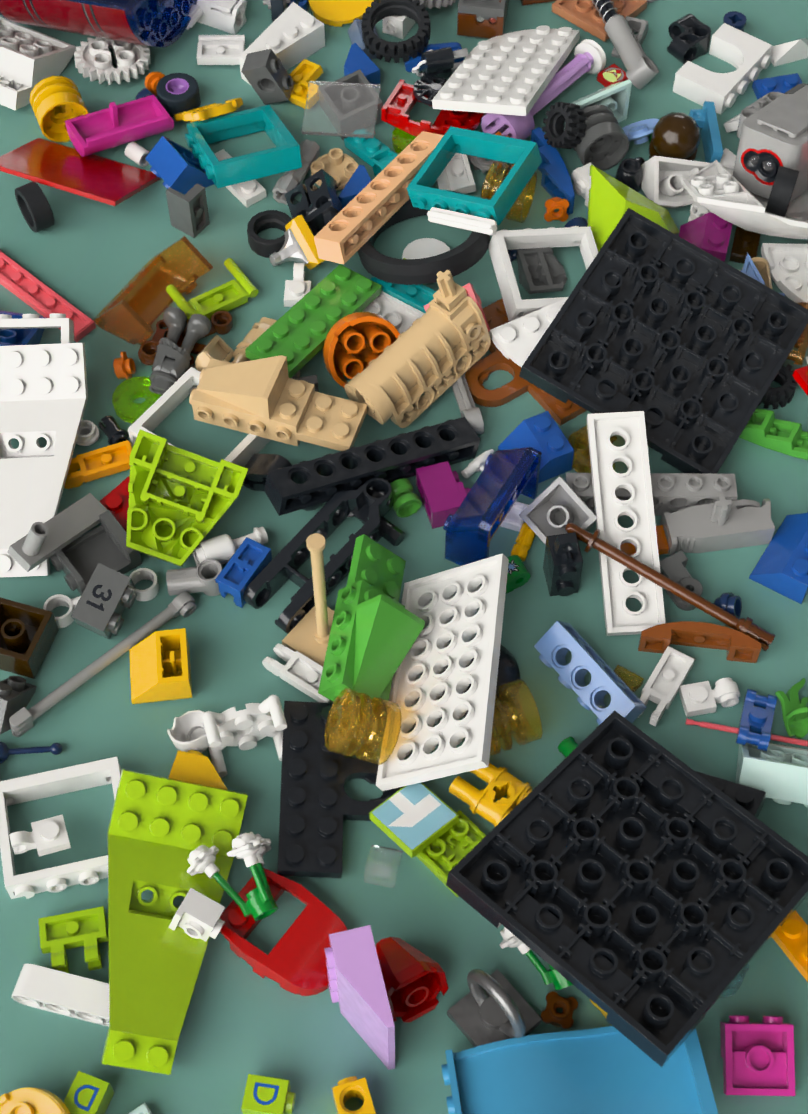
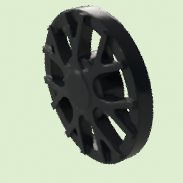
[413,76,447,106]

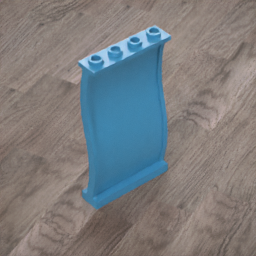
[441,1026,718,1114]

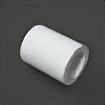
[124,141,150,167]

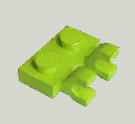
[38,906,108,973]

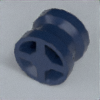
[723,11,746,32]

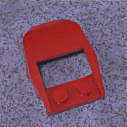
[381,79,484,136]
[218,868,347,996]

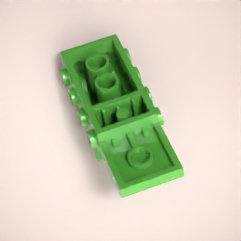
[318,534,425,718]

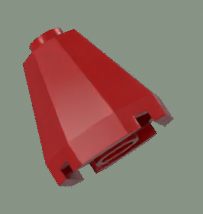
[375,937,449,1022]

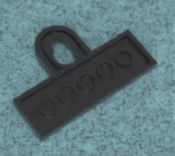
[277,701,404,878]

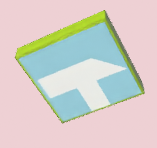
[369,782,459,858]

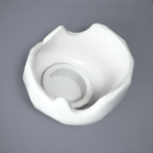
[167,710,210,753]

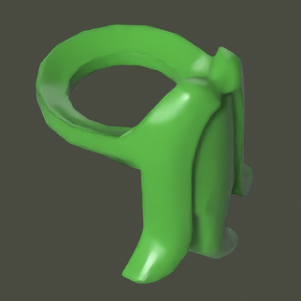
[775,678,808,739]

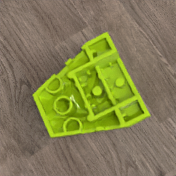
[126,430,248,566]

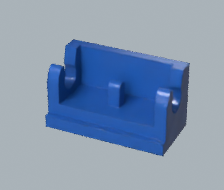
[215,537,272,608]

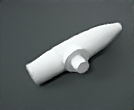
[461,449,494,479]

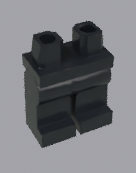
[284,169,342,236]

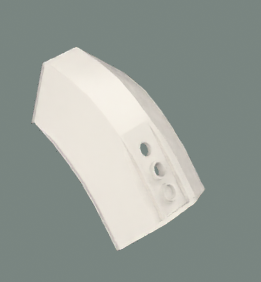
[683,160,808,239]

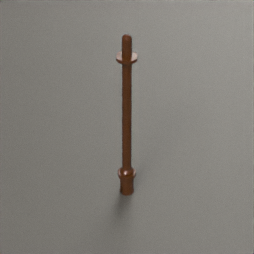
[565,523,775,652]

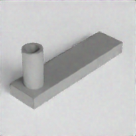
[7,493,107,572]

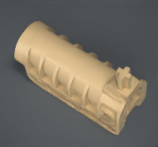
[344,270,491,428]

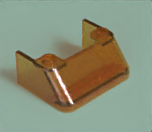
[93,236,213,345]

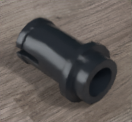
[98,415,129,445]

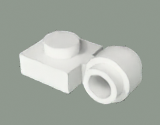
[678,678,740,717]

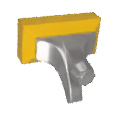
[270,214,326,270]

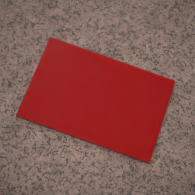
[0,138,160,206]

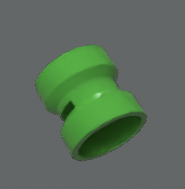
[390,478,422,518]

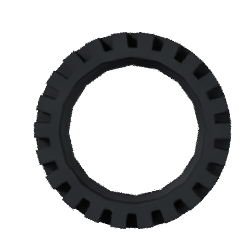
[362,0,431,63]

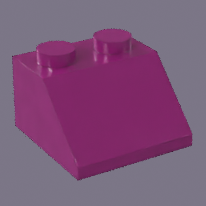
[678,212,733,262]

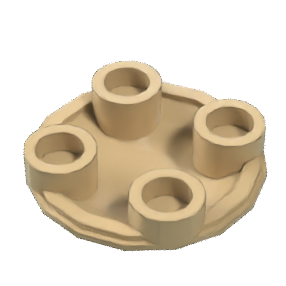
[310,148,359,190]

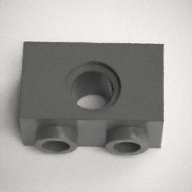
[241,49,294,105]

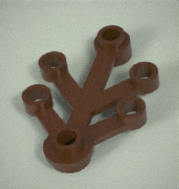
[138,311,233,372]

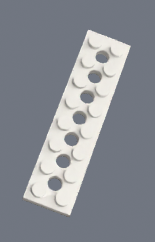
[586,411,666,636]

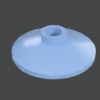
[622,118,660,145]

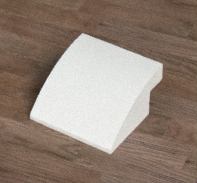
[0,17,76,110]

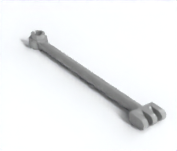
[9,591,197,737]

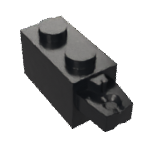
[543,532,583,596]

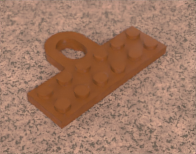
[465,298,587,426]

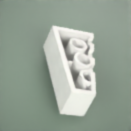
[239,2,325,84]

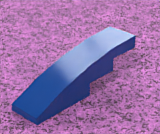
[531,127,575,215]

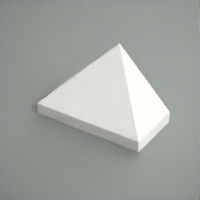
[770,38,808,67]

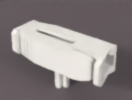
[180,0,247,35]

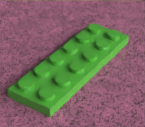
[245,264,382,378]

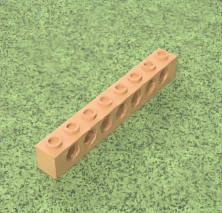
[314,131,444,264]

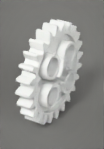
[74,37,151,85]

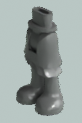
[149,307,212,395]

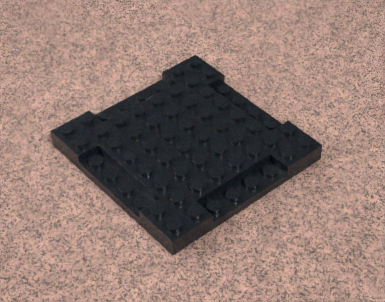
[519,208,808,474]
[446,710,808,1067]

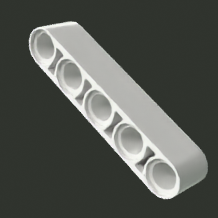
[12,964,109,1027]

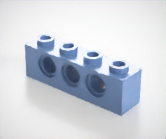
[534,621,647,725]

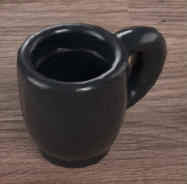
[615,157,645,192]

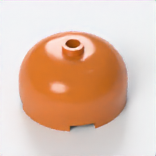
[323,312,400,388]

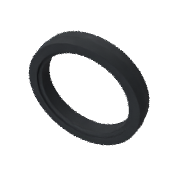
[358,190,490,285]

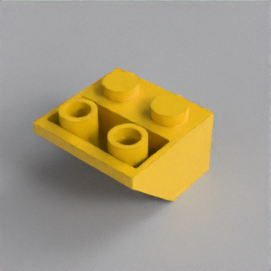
[129,628,193,704]

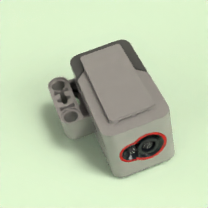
[732,83,808,203]

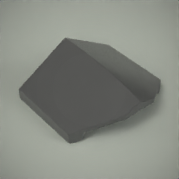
[516,247,567,294]

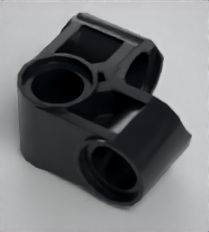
[667,14,711,64]

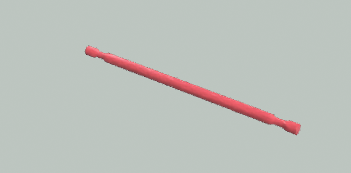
[686,718,808,747]

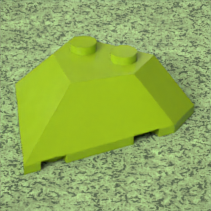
[588,165,679,252]

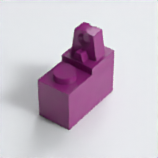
[416,461,488,529]

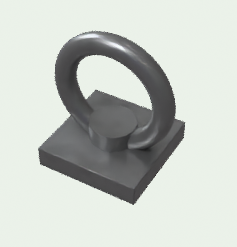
[447,969,542,1047]

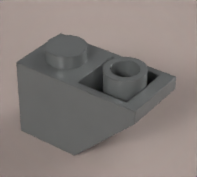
[0,676,37,735]

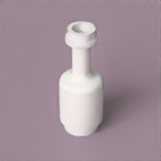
[192,527,268,566]

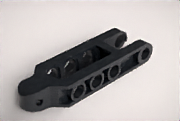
[243,478,394,634]

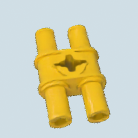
[449,762,532,828]

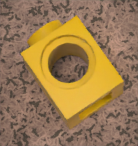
[332,1076,376,1114]

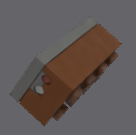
[457,0,509,39]

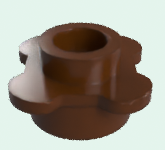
[541,991,578,1029]

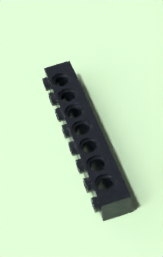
[264,417,480,516]

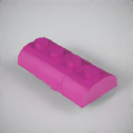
[65,95,174,157]

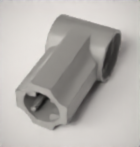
[166,559,222,596]

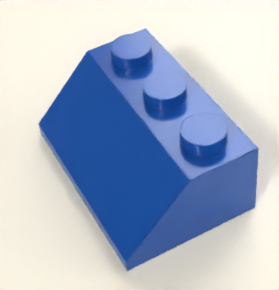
[749,513,808,604]

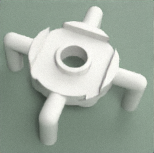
[202,695,287,778]

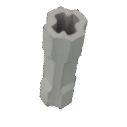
[272,139,320,205]

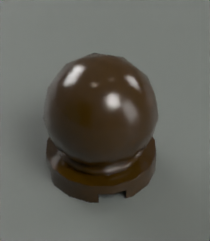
[648,112,701,161]

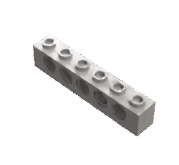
[565,473,738,516]

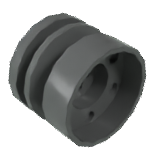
[574,105,629,171]

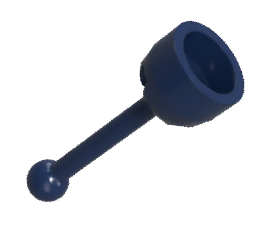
[0,741,62,764]

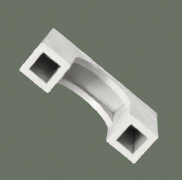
[672,23,772,115]

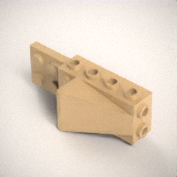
[189,355,368,451]

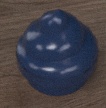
[713,592,742,618]

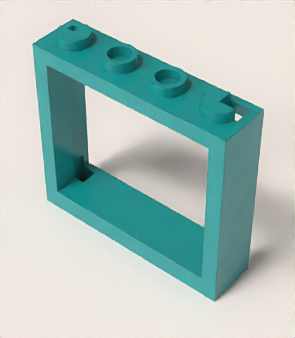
[185,105,302,188]
[406,126,542,225]

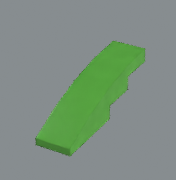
[739,408,808,460]

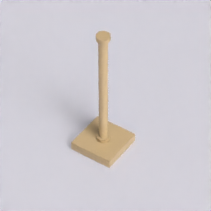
[282,533,334,666]

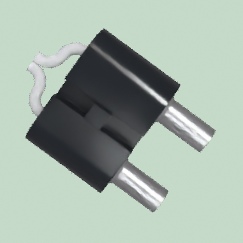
[412,47,468,79]

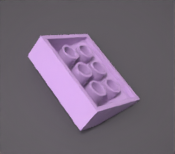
[324,925,395,1070]

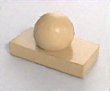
[195,335,234,372]

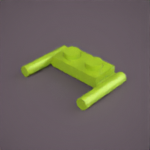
[166,258,259,320]

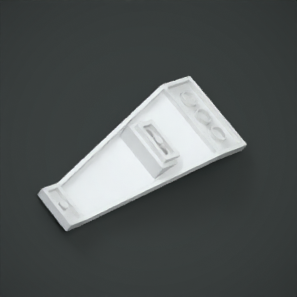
[0,343,88,578]

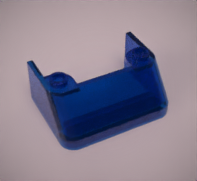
[443,447,542,566]

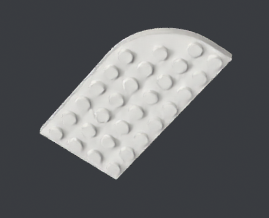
[432,25,580,116]

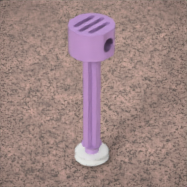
[481,39,606,140]

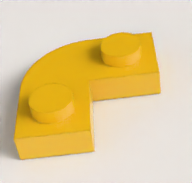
[289,59,324,111]

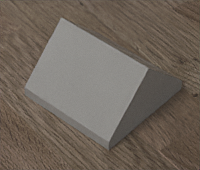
[519,476,597,545]

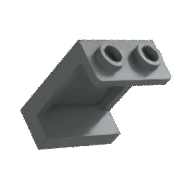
[49,510,142,595]

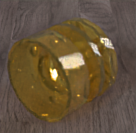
[481,161,537,223]
[490,679,542,756]
[325,688,402,765]

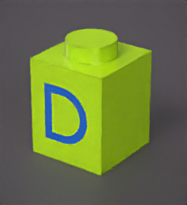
[63,1071,114,1114]
[241,1074,296,1114]

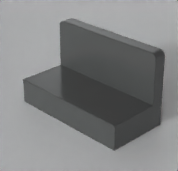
[166,183,210,238]

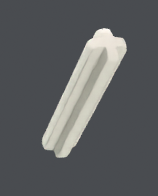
[427,207,497,235]

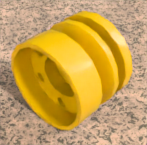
[30,76,88,142]

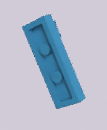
[689,101,723,163]

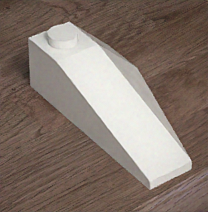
[641,156,734,208]

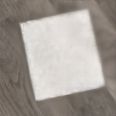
[301,81,381,138]

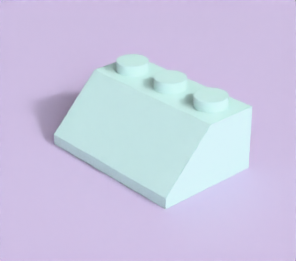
[564,80,632,130]
[735,743,808,808]

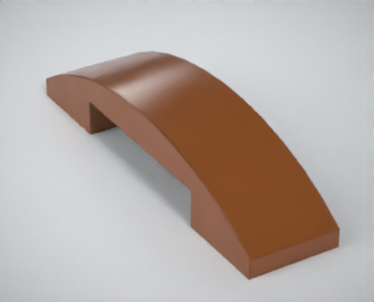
[638,621,761,663]

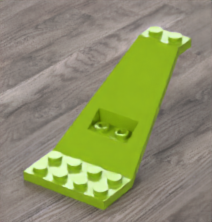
[102,769,248,1075]

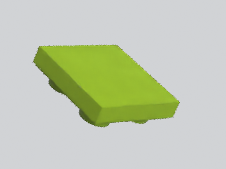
[416,810,486,898]

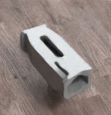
[660,496,775,555]

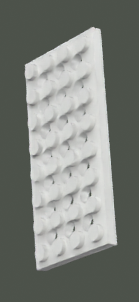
[376,553,509,791]

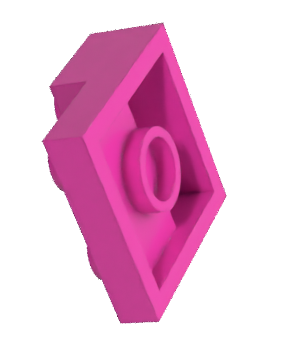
[720,1015,795,1096]

